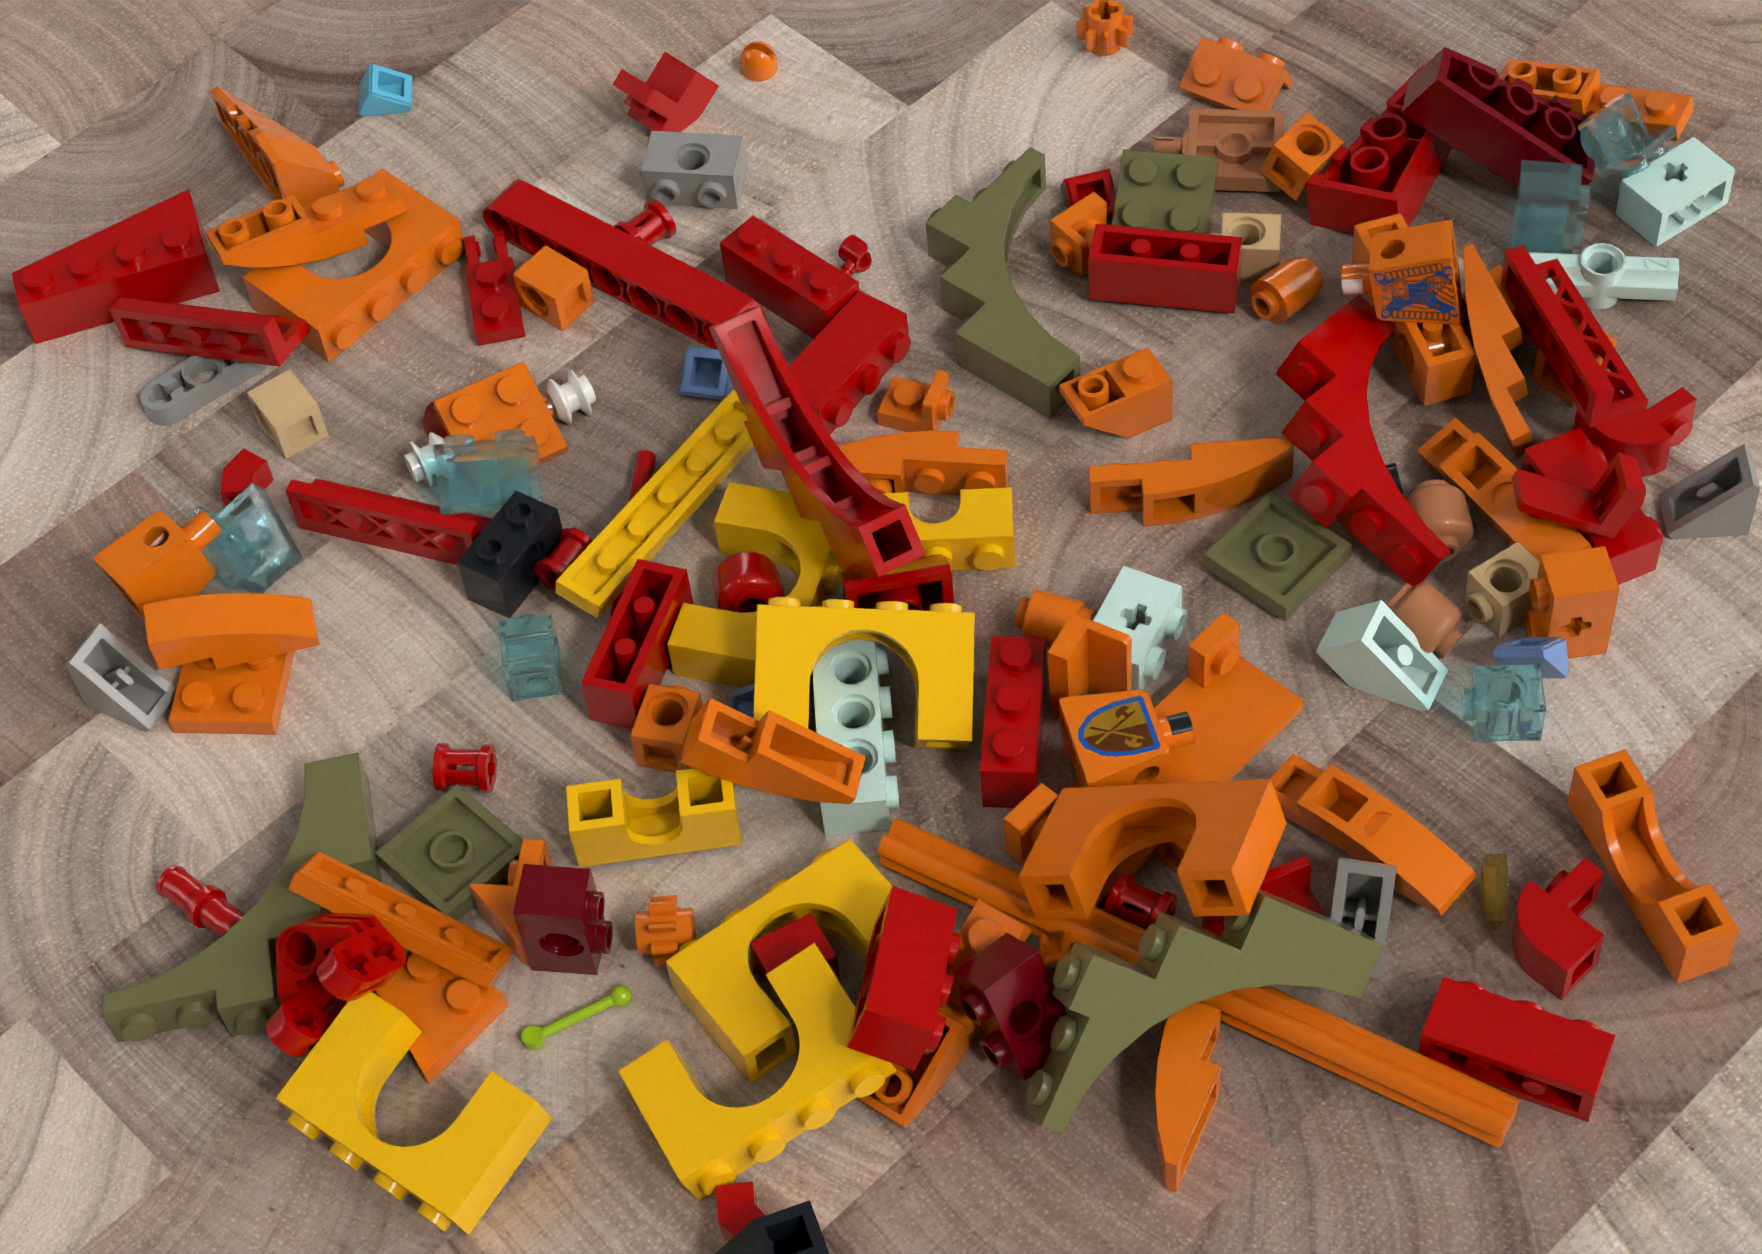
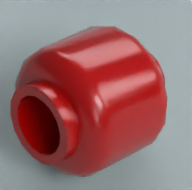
[713,551,784,613]

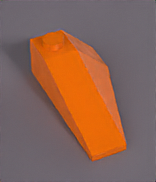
[210,86,345,207]

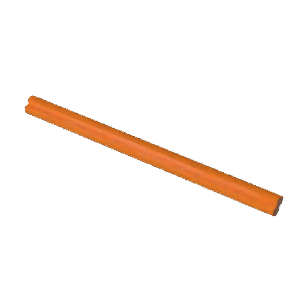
[877,818,1520,1148]

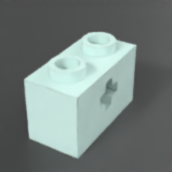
[1616,137,1735,247]
[1093,566,1187,690]

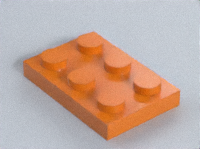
[168,594,300,735]

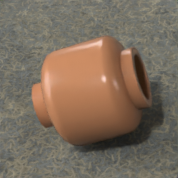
[1405,480,1474,561]
[1387,583,1463,659]

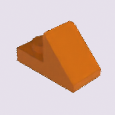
[470,839,553,964]

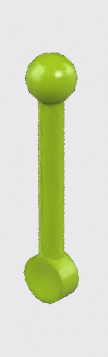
[521,985,632,1050]

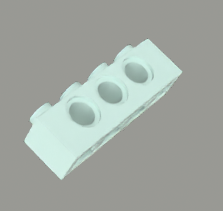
[813,640,900,836]

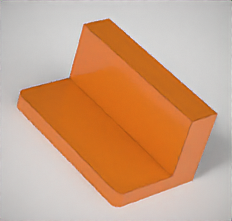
[1048,613,1132,718]

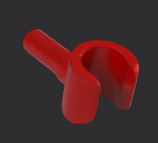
[838,235,872,276]

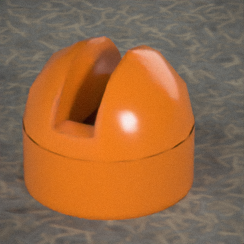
[740,41,778,81]

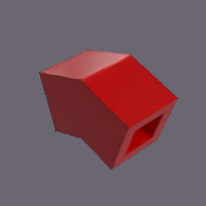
[220,448,274,512]
[716,1181,766,1242]

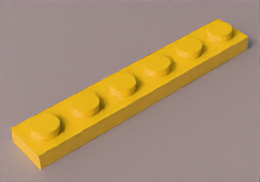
[555,390,754,619]

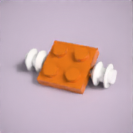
[404,361,596,493]

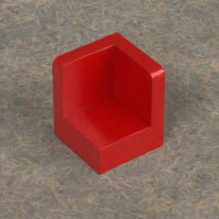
[750,913,841,981]

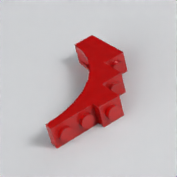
[1275,294,1451,587]
[709,306,926,577]

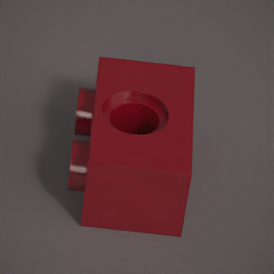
[513,864,613,975]
[953,932,1067,1081]

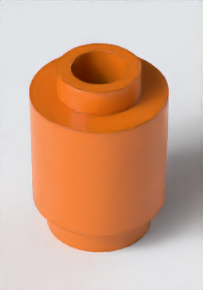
[1250,256,1323,324]
[1015,589,1097,647]

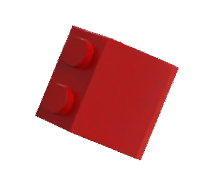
[840,555,954,611]

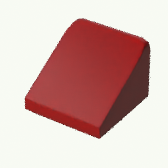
[1060,169,1116,218]

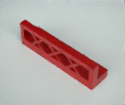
[1500,245,1648,428]
[109,298,311,367]
[285,478,493,565]

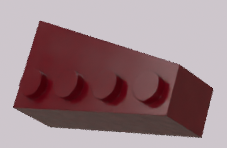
[1401,47,1604,212]

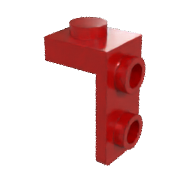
[1511,453,1646,539]

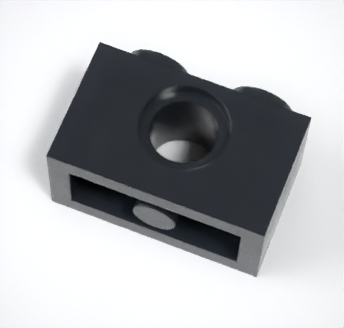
[457,490,563,619]

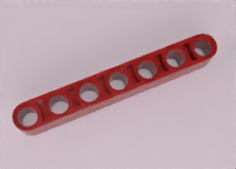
[482,179,766,350]

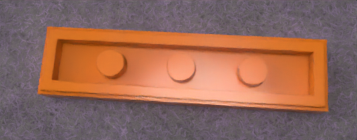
[288,851,514,990]

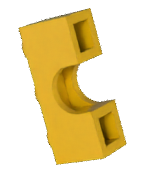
[883,487,1015,571]
[566,768,743,867]

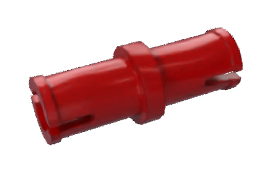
[156,865,245,938]

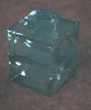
[499,613,563,701]
[1461,664,1546,742]

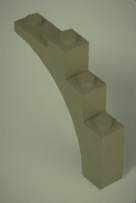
[926,147,1080,419]
[101,752,382,1042]
[1025,889,1385,1134]

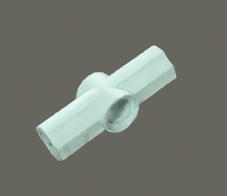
[1528,243,1679,310]

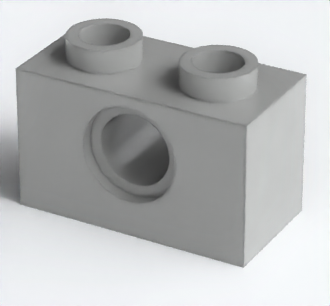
[641,131,748,209]

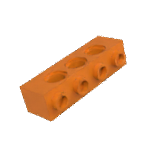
[1351,213,1476,406]

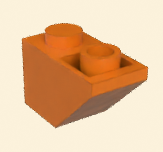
[1059,347,1173,438]

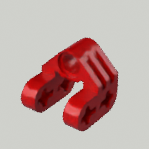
[266,912,406,1057]

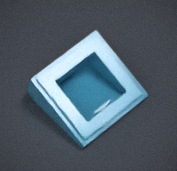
[358,63,412,116]

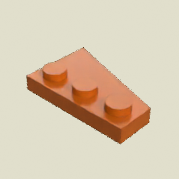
[375,947,508,1085]

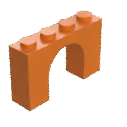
[242,169,466,362]
[1018,779,1287,920]

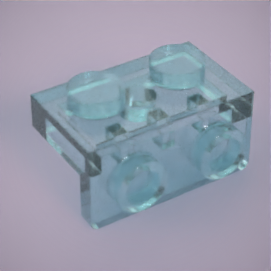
[1578,92,1678,178]
[191,483,303,594]

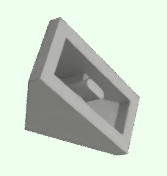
[1658,444,1760,539]
[65,623,176,732]
[1330,857,1397,979]

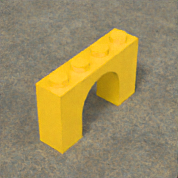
[667,482,842,688]
[753,597,975,750]
[666,839,892,1084]
[618,943,896,1201]
[276,992,553,1235]

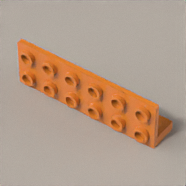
[1004,612,1303,908]

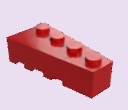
[1306,64,1453,234]
[12,189,220,344]

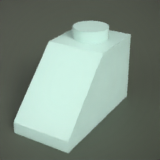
[1316,600,1448,712]

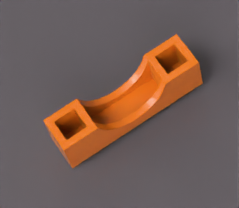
[1567,749,1739,984]

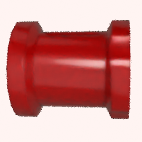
[614,199,677,246]
[534,527,593,592]
[432,743,497,793]
[1104,872,1178,930]

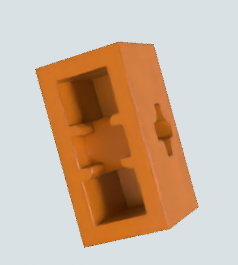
[1524,546,1620,659]

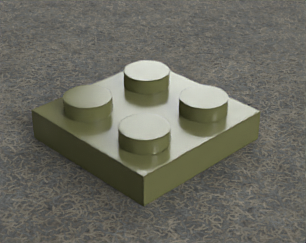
[1112,149,1219,234]
[1203,491,1352,621]
[375,784,523,920]

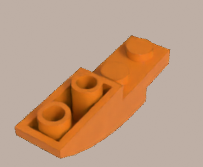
[1499,59,1694,150]
[205,172,407,268]
[1416,417,1592,561]
[838,431,1009,495]
[1088,437,1294,527]
[1270,753,1476,917]
[857,899,1032,1128]

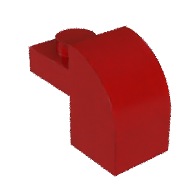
[612,52,719,132]
[1573,387,1697,477]
[1512,858,1604,1000]

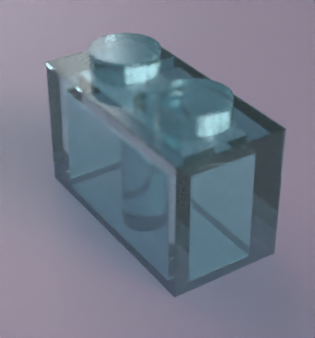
[1511,160,1590,254]
[433,429,543,515]

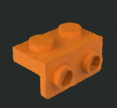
[1178,37,1293,111]

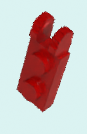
[464,230,526,346]

